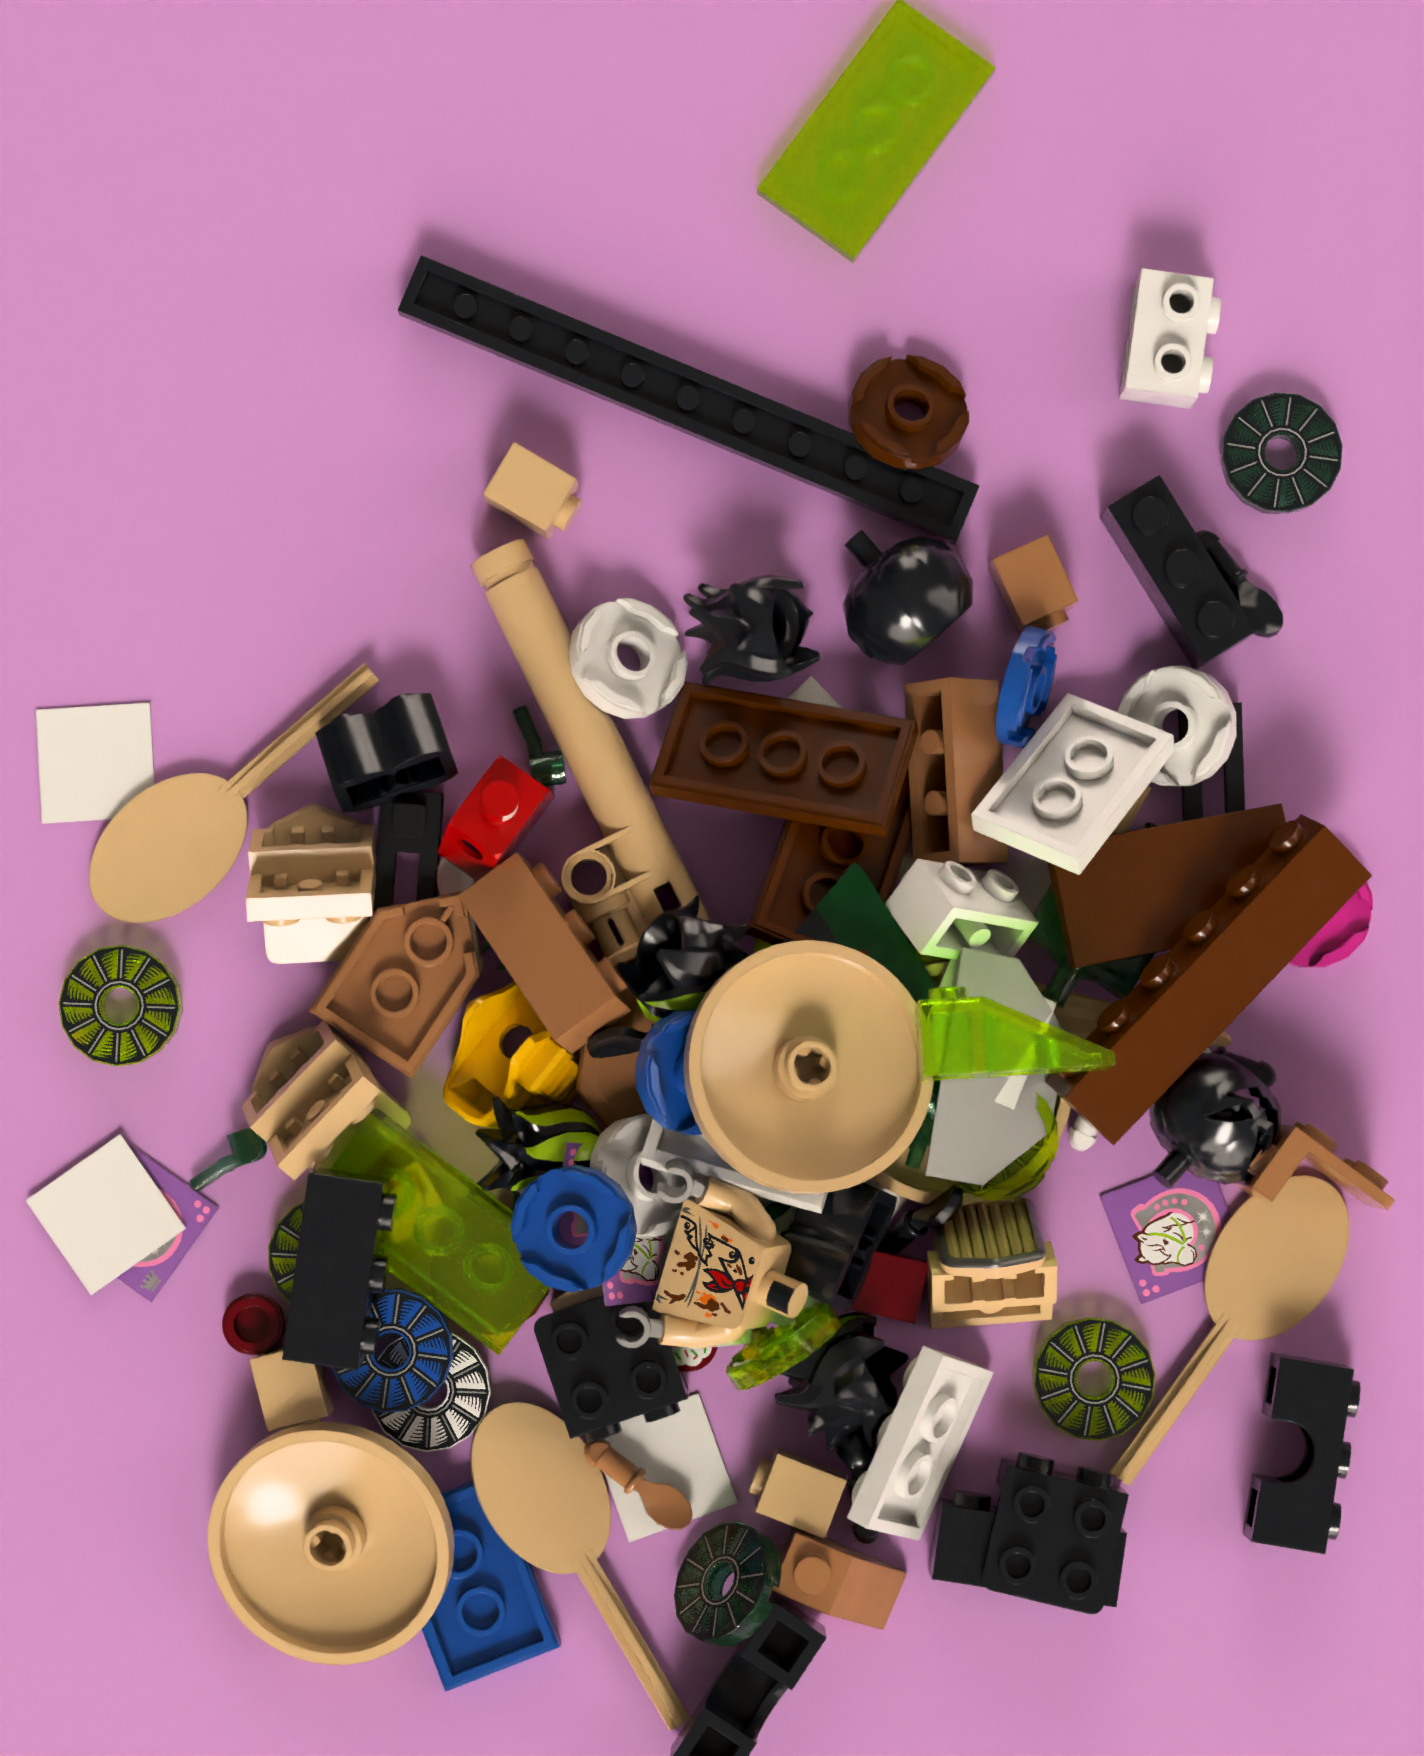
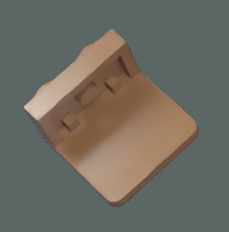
[1234,1121,1395,1211]

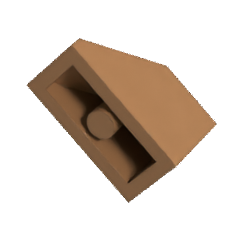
[770,1527,907,1630]

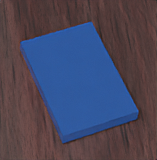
[422,1480,561,1692]

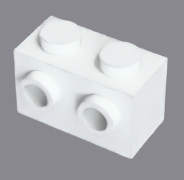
[1119,268,1222,409]
[885,858,1039,961]

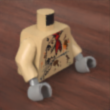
[616,1158,808,1349]

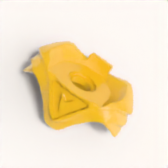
[443,981,581,1129]

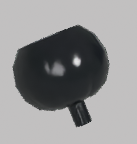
[842,530,973,666]
[1149,1053,1281,1189]

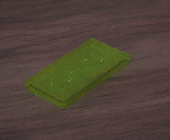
[757,0,996,263]
[331,1108,550,1355]

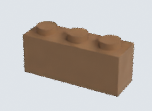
[904,677,1008,867]
[458,852,632,1054]

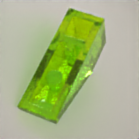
[914,987,1116,1082]

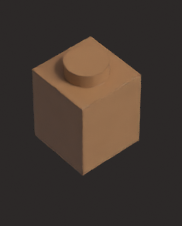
[988,534,1079,633]

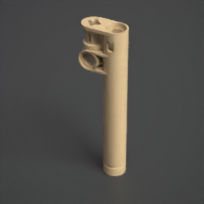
[471,539,711,966]

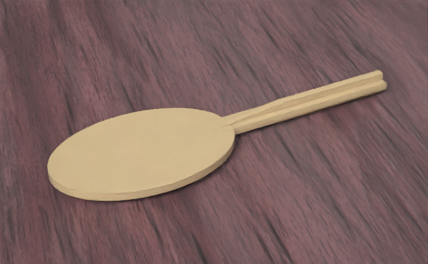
[89,663,380,923]
[1110,1176,1349,1486]
[470,1402,690,1731]

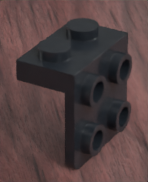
[534,1289,689,1443]
[981,1452,1129,1614]

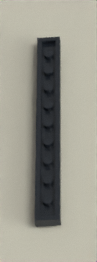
[398,255,979,545]

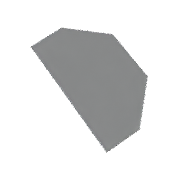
[925,947,1066,1186]

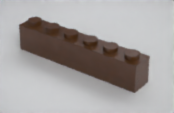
[1045,814,1372,1146]

